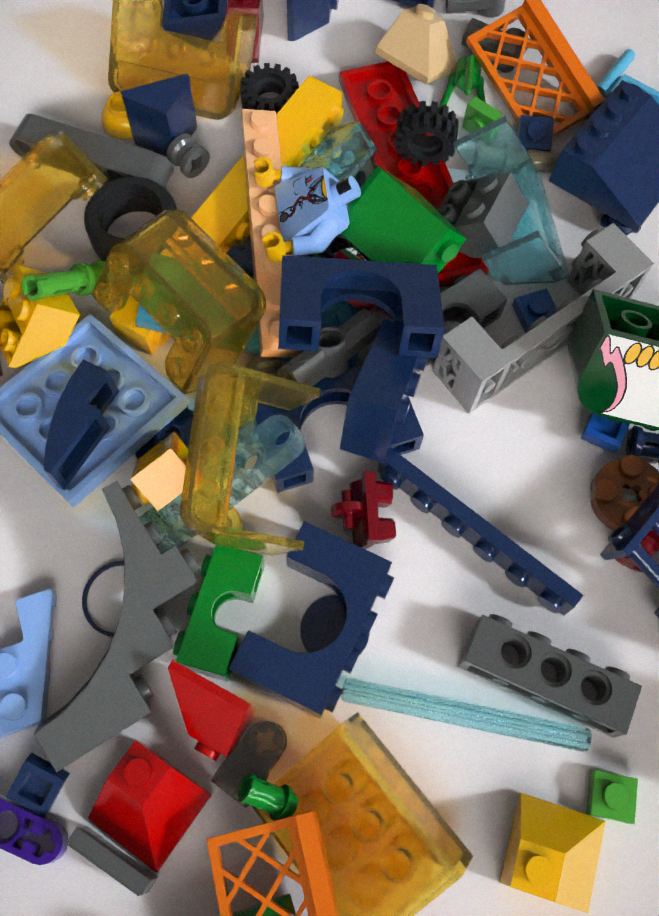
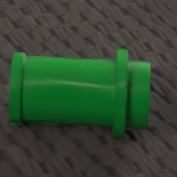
[237,773,298,821]

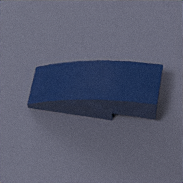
[43,359,120,490]

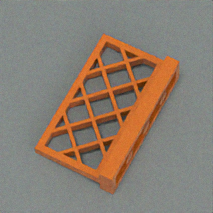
[466,0,605,137]
[206,810,340,916]

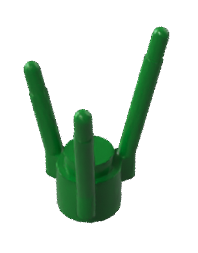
[438,55,486,108]

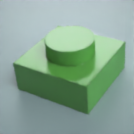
[462,96,502,143]
[586,770,638,824]

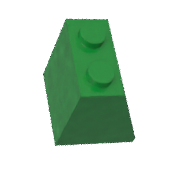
[341,166,467,273]

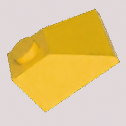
[499,793,606,913]

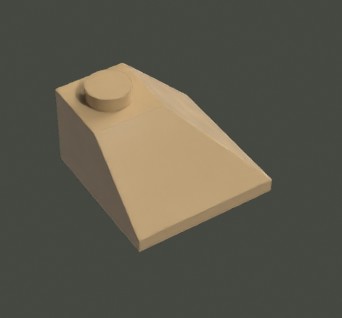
[374,4,457,84]

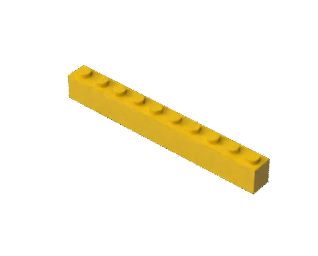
[110,75,344,355]

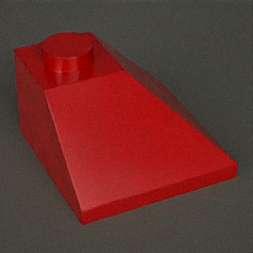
[168,660,255,761]
[88,740,212,873]

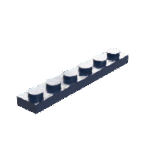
[377,447,584,616]

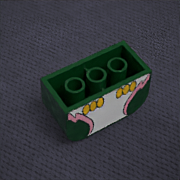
[568,289,659,431]

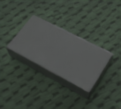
[67,826,158,896]

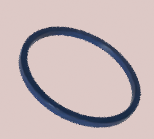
[82,561,159,637]

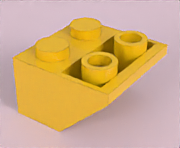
[0,265,80,368]

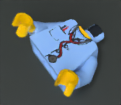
[254,157,361,263]

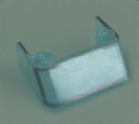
[453,116,569,285]

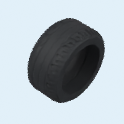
[84,176,181,272]

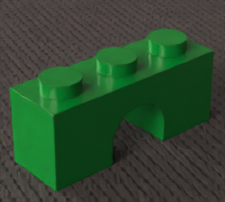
[173,543,265,682]

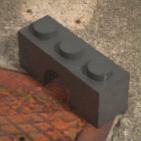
[417,269,507,372]

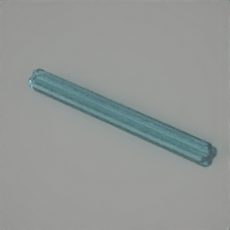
[341,678,592,752]

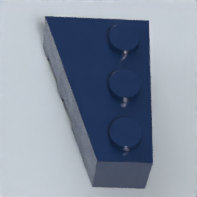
[340,318,429,463]

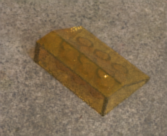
[251,712,473,916]

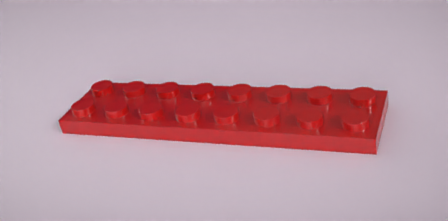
[339,61,490,288]

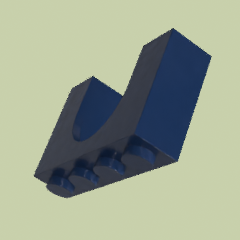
[278,255,445,358]
[249,362,424,493]
[229,521,395,719]

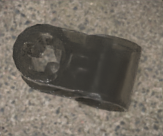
[211,721,287,809]

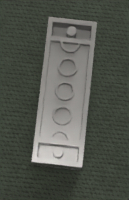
[433,223,654,414]

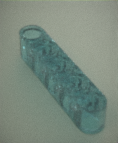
[139,415,305,553]

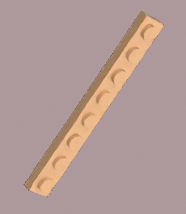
[240,109,301,358]

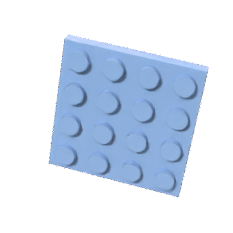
[0,314,190,508]

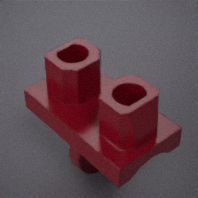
[331,471,396,550]

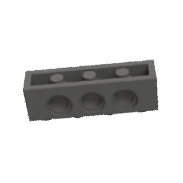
[458,614,642,738]

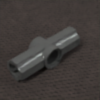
[277,309,381,397]

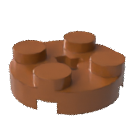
[590,455,659,530]

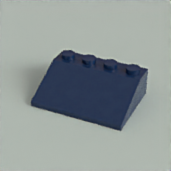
[548,80,659,232]

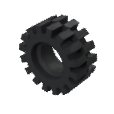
[240,63,299,114]
[394,101,459,166]

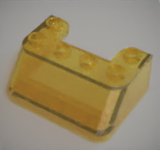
[108,0,258,120]
[92,210,266,394]

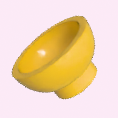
[101,91,133,139]

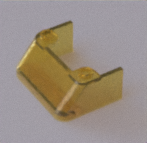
[0,130,108,284]
[180,362,321,555]

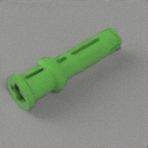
[21,260,116,301]

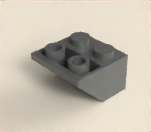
[437,172,529,258]

